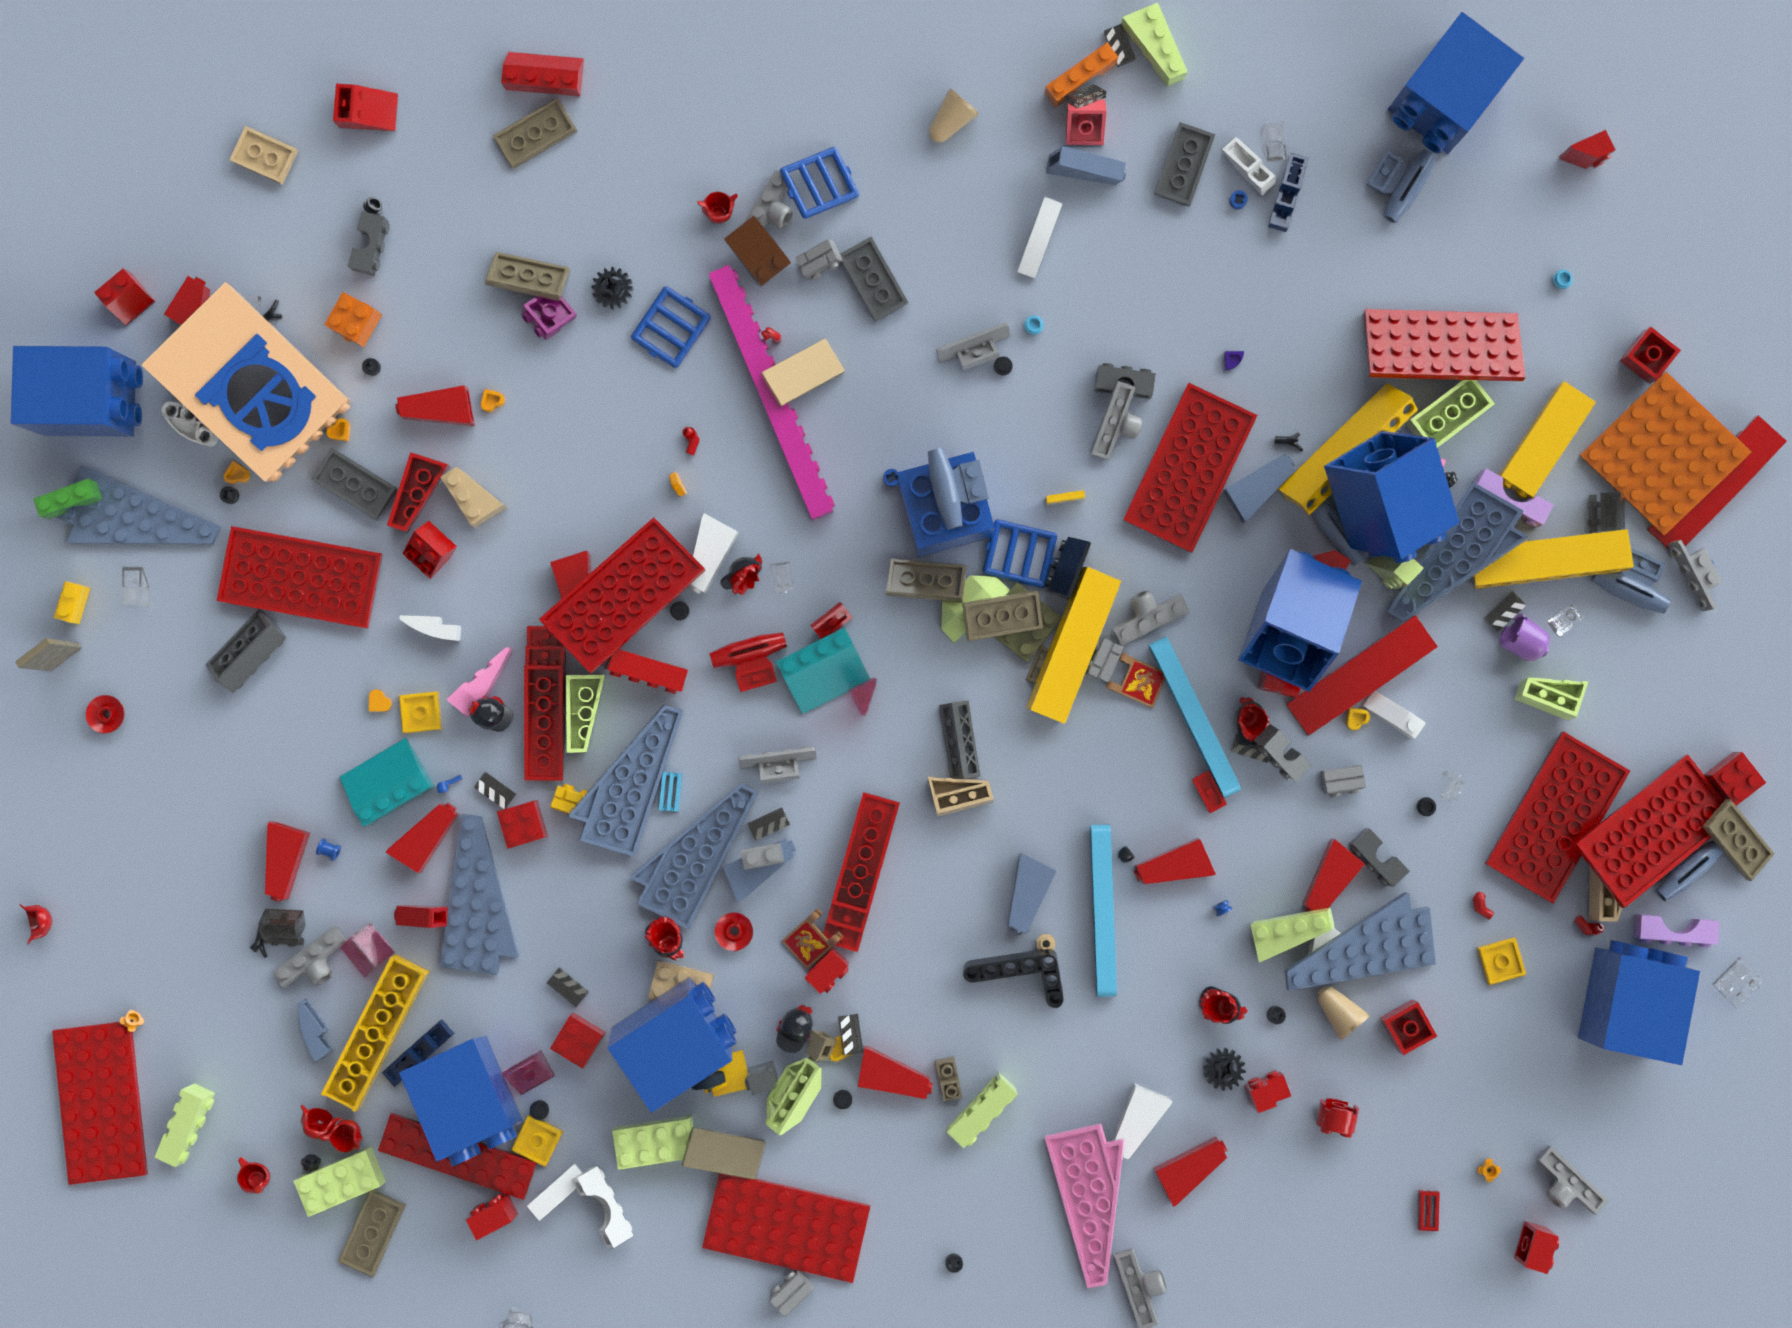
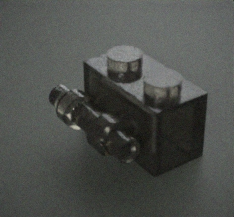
[1587,492,1625,534]
[258,909,306,947]

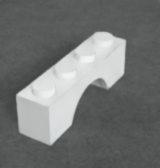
[572,1166,633,1249]

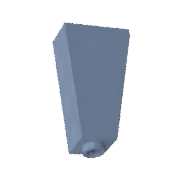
[1046,146,1127,185]
[1223,454,1295,524]
[723,838,796,902]
[1008,853,1056,935]

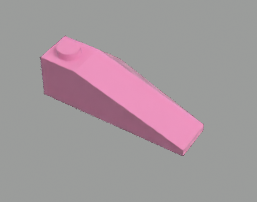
[447,647,513,717]

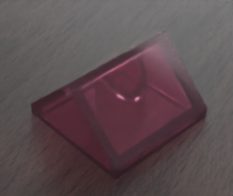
[849,678,878,716]
[341,923,395,977]
[502,1050,555,1095]

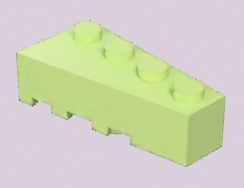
[1120,3,1187,86]
[566,675,605,753]
[1251,908,1335,963]
[946,1072,1018,1148]
[154,1083,215,1167]

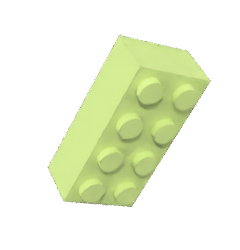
[1405,380,1495,448]
[612,1115,693,1170]
[294,1146,386,1217]

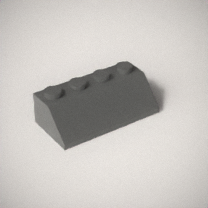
[206,609,286,693]

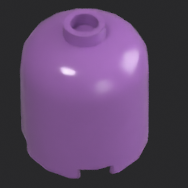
[1499,614,1550,662]

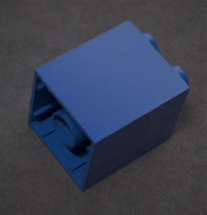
[1387,12,1525,154]
[11,346,143,437]
[1324,431,1460,563]
[897,451,995,558]
[1238,549,1362,692]
[1578,940,1700,1065]
[607,977,737,1113]
[399,1036,523,1167]

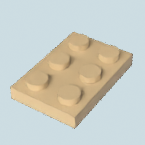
[229,126,298,185]
[648,960,714,1000]

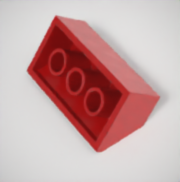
[501,52,584,97]

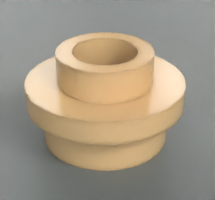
[1036,934,1056,950]

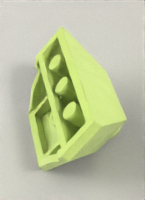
[941,575,1010,643]
[766,1058,822,1135]

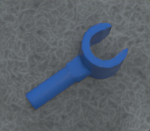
[437,775,463,793]

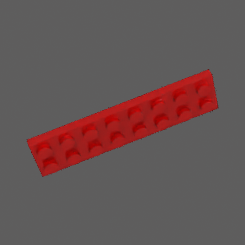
[378,1113,537,1200]

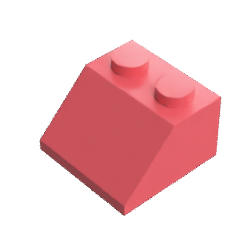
[1066,99,1107,145]

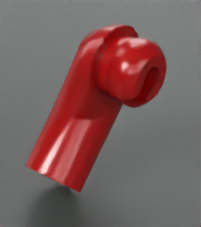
[761,327,781,344]
[682,427,700,456]
[1472,892,1494,920]
[1574,915,1604,936]

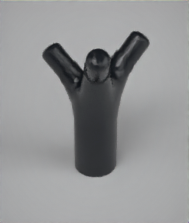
[262,299,282,321]
[1274,432,1303,451]
[250,927,268,958]

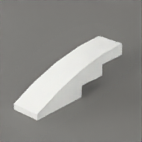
[1017,197,1063,278]

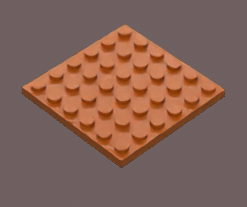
[1579,372,1752,535]

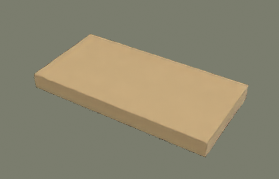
[761,338,845,407]

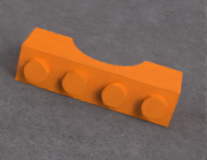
[1044,42,1119,108]

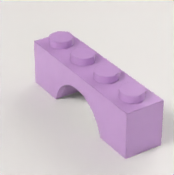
[1474,469,1554,528]
[1634,914,1720,948]

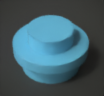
[1553,270,1573,289]
[1024,315,1043,335]

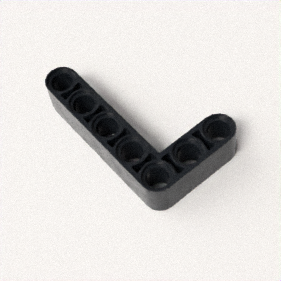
[963,949,1064,1008]

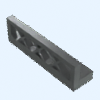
[939,700,980,779]

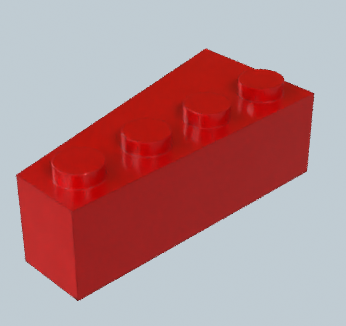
[387,452,450,533]
[604,649,688,694]

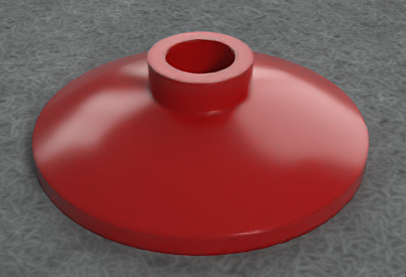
[86,695,125,733]
[715,912,753,951]

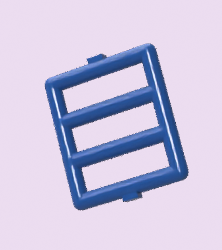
[780,147,859,219]
[631,286,711,368]
[982,519,1057,588]

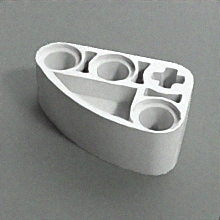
[161,402,219,447]

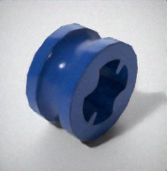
[1229,190,1248,210]
[883,469,898,487]
[1213,900,1233,916]

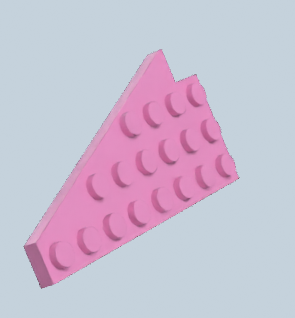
[1045,1123,1125,1288]

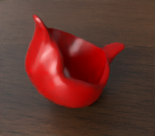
[697,191,738,224]
[19,904,52,945]
[301,1105,342,1139]
[320,1119,363,1153]
[237,1157,270,1194]

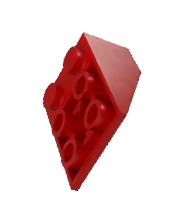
[333,83,398,131]

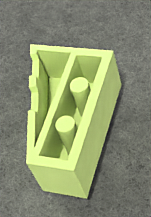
[1366,556,1424,590]
[1514,678,1588,721]

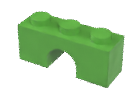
[33,479,103,519]

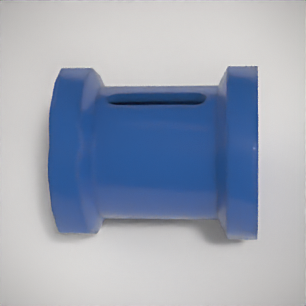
[316,838,341,861]

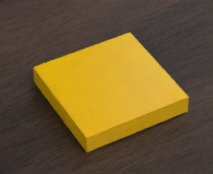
[399,691,442,733]
[1477,937,1527,985]
[511,1114,563,1167]

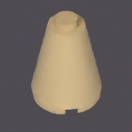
[928,88,979,143]
[1317,986,1370,1040]

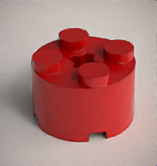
[1316,1098,1359,1138]

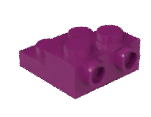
[521,296,577,340]

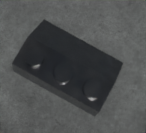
[1045,536,1091,600]

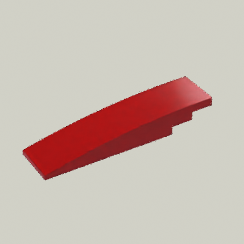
[1647,415,1787,551]
[1286,615,1438,736]
[524,626,566,781]
[823,792,900,952]

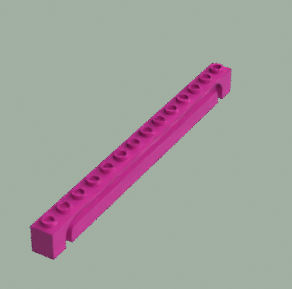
[708,265,835,521]

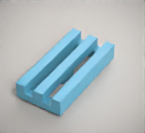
[659,772,682,812]

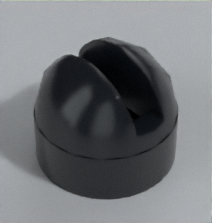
[1118,846,1135,863]

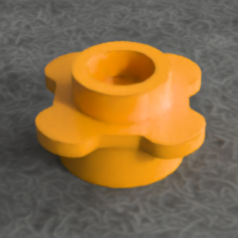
[120,1010,144,1032]
[1477,1158,1501,1182]

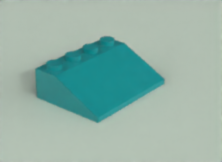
[776,628,871,714]
[340,738,435,827]

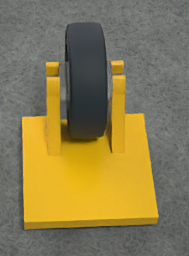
[691,1050,748,1097]

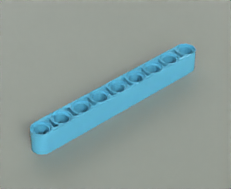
[1148,636,1241,798]
[1090,824,1117,997]

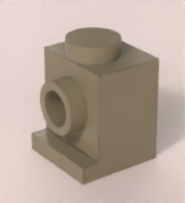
[806,1030,837,1062]

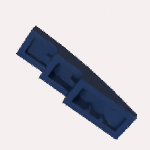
[1268,152,1309,232]
[382,1019,455,1087]

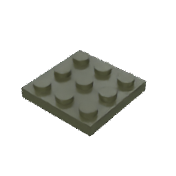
[994,582,1062,662]

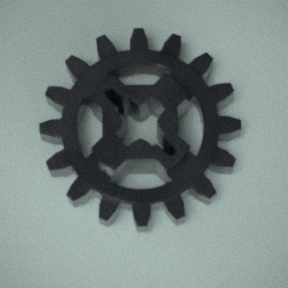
[591,267,634,310]
[1203,1047,1246,1091]

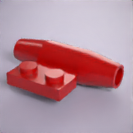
[709,632,787,692]

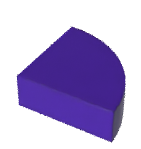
[1224,351,1244,371]

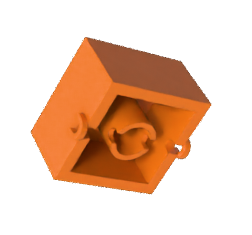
[324,292,382,347]

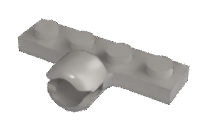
[744,170,793,228]
[1090,380,1142,460]
[1112,591,1190,646]
[273,926,347,988]
[1536,1146,1608,1215]
[1114,1248,1166,1328]

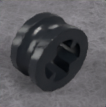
[362,358,381,376]
[220,486,240,504]
[1267,1006,1286,1024]
[945,1253,963,1273]

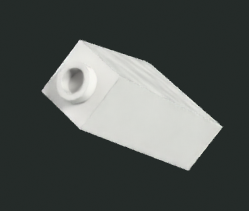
[690,513,739,594]
[1112,1084,1172,1160]

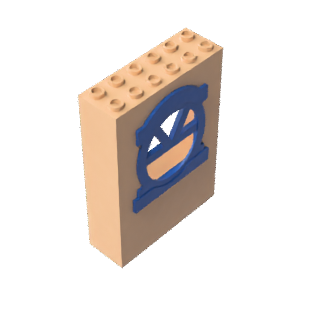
[142,282,351,482]

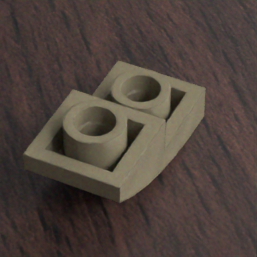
[935,1056,963,1101]

